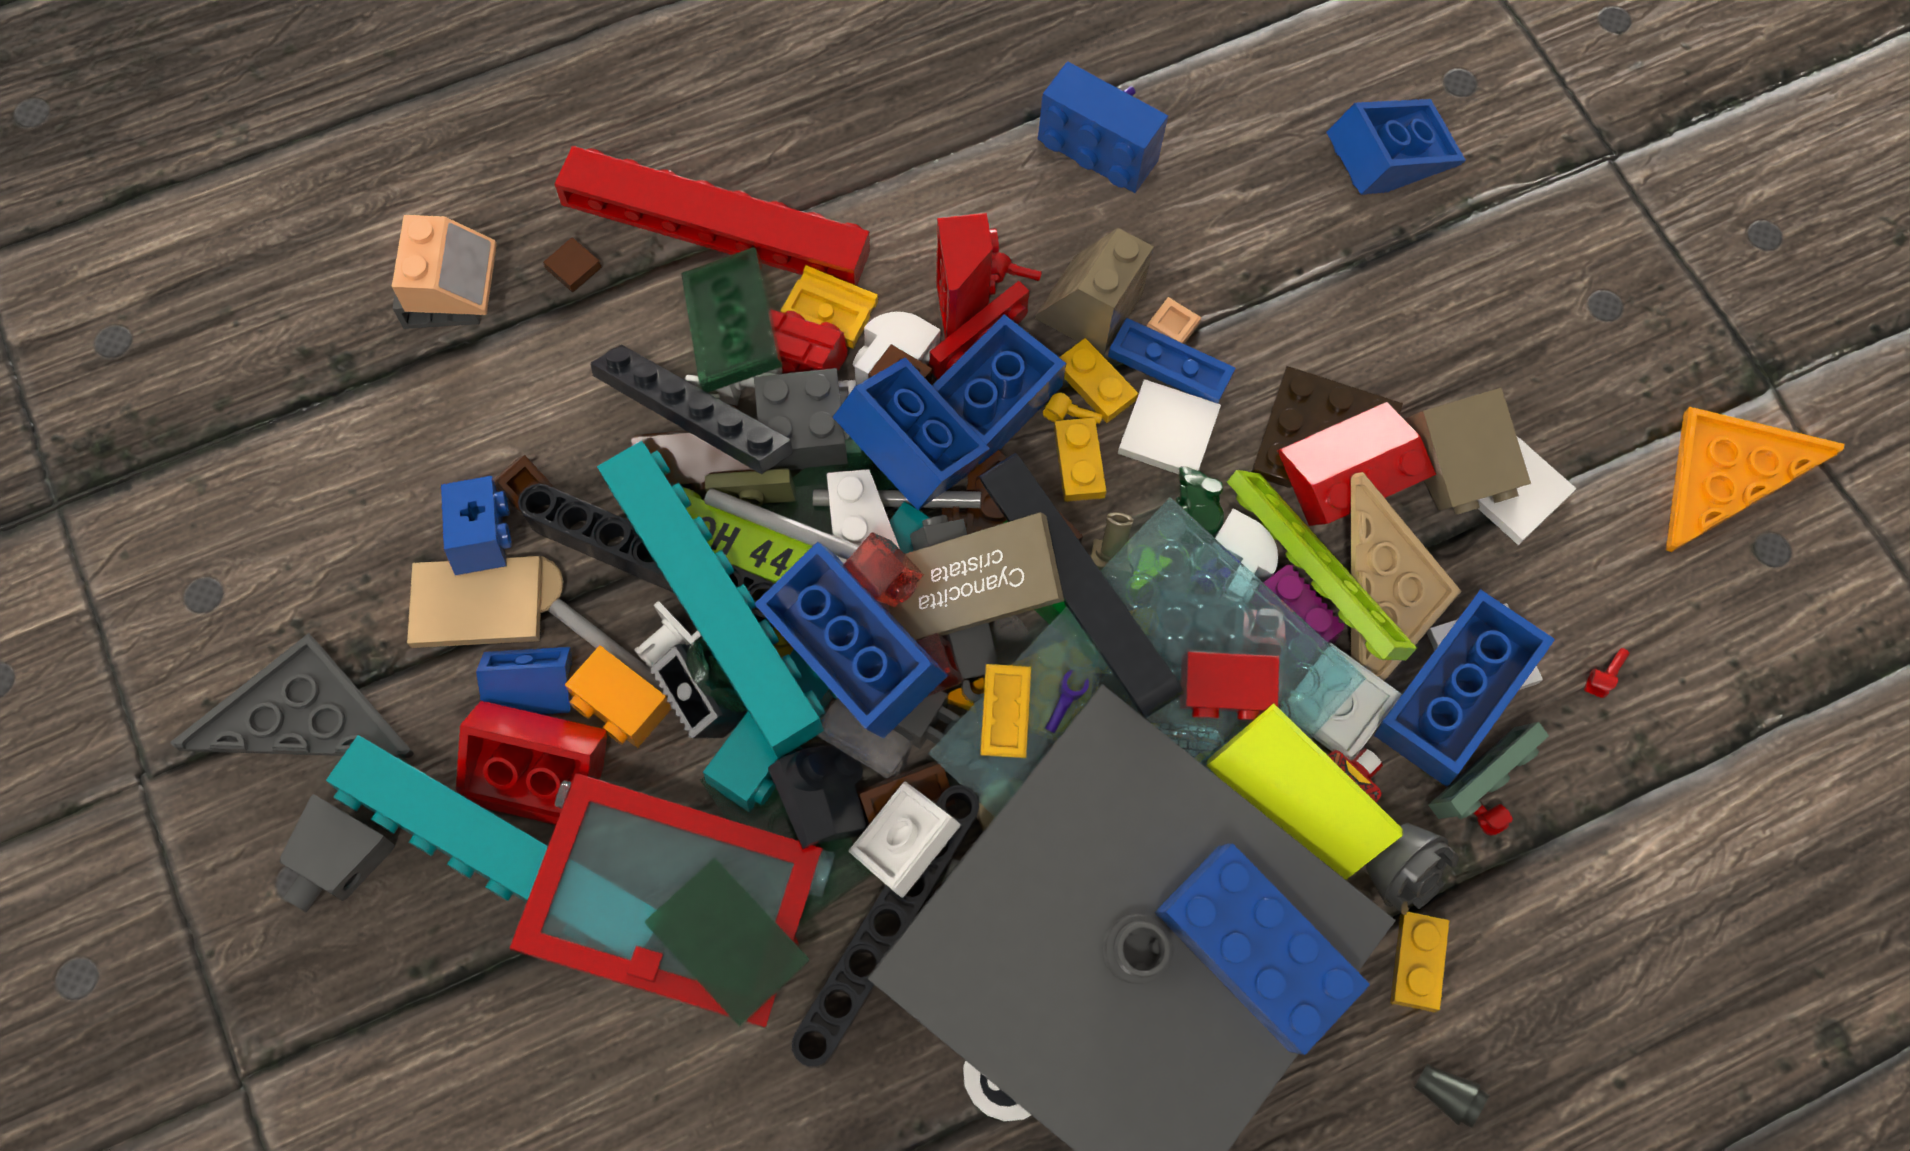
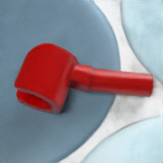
[994,252,1042,283]
[1584,648,1630,698]
[1473,804,1513,836]

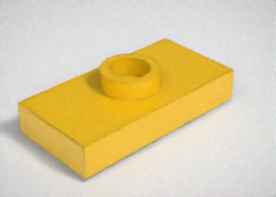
[980,664,1031,758]

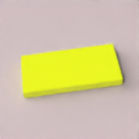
[1206,703,1403,880]

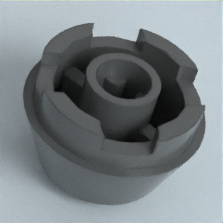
[1366,823,1459,915]

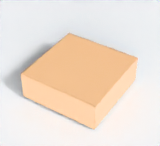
[1146,297,1201,344]

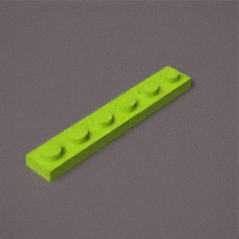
[1227,470,1417,661]

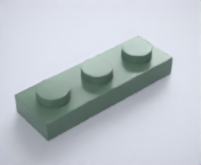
[1428,722,1549,819]

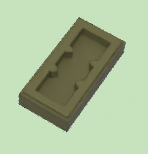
[705,469,796,507]

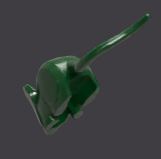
[1176,466,1224,595]

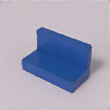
[476,647,572,714]

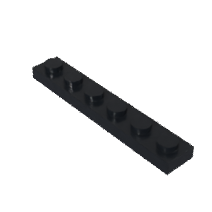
[590,344,792,474]

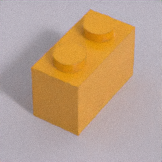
[565,645,671,748]

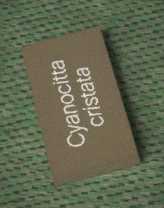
[881,512,1064,643]

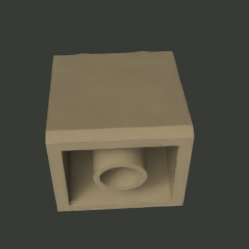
[1035,228,1154,355]
[1404,387,1531,515]

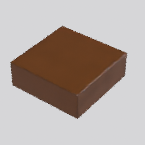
[543,237,602,293]

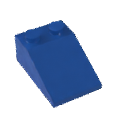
[1326,99,1466,195]

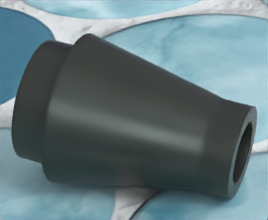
[1414,1064,1489,1128]

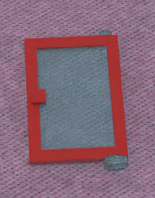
[510,773,836,1029]

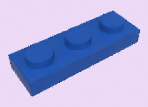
[1108,317,1235,403]

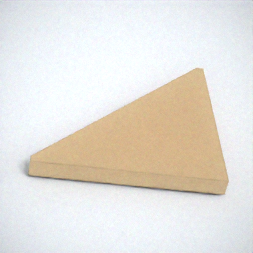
[1351,472,1462,681]

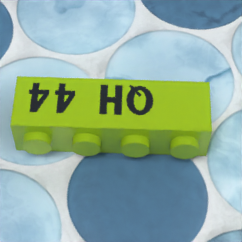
[683,488,812,584]

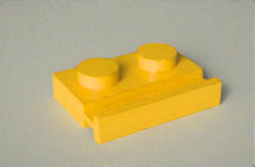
[780,265,878,349]

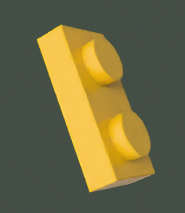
[1059,338,1139,423]
[1054,417,1106,502]
[1390,912,1449,1012]

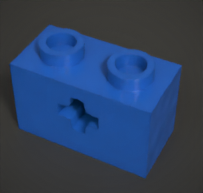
[441,476,512,576]

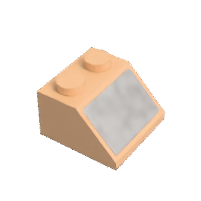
[392,215,497,315]

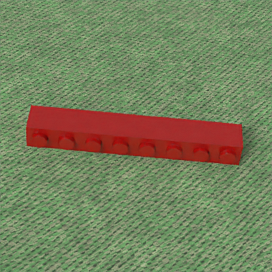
[555,146,870,286]

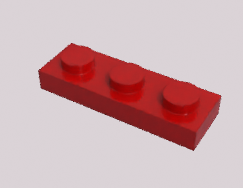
[929,280,1030,379]

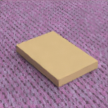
[407,556,542,648]

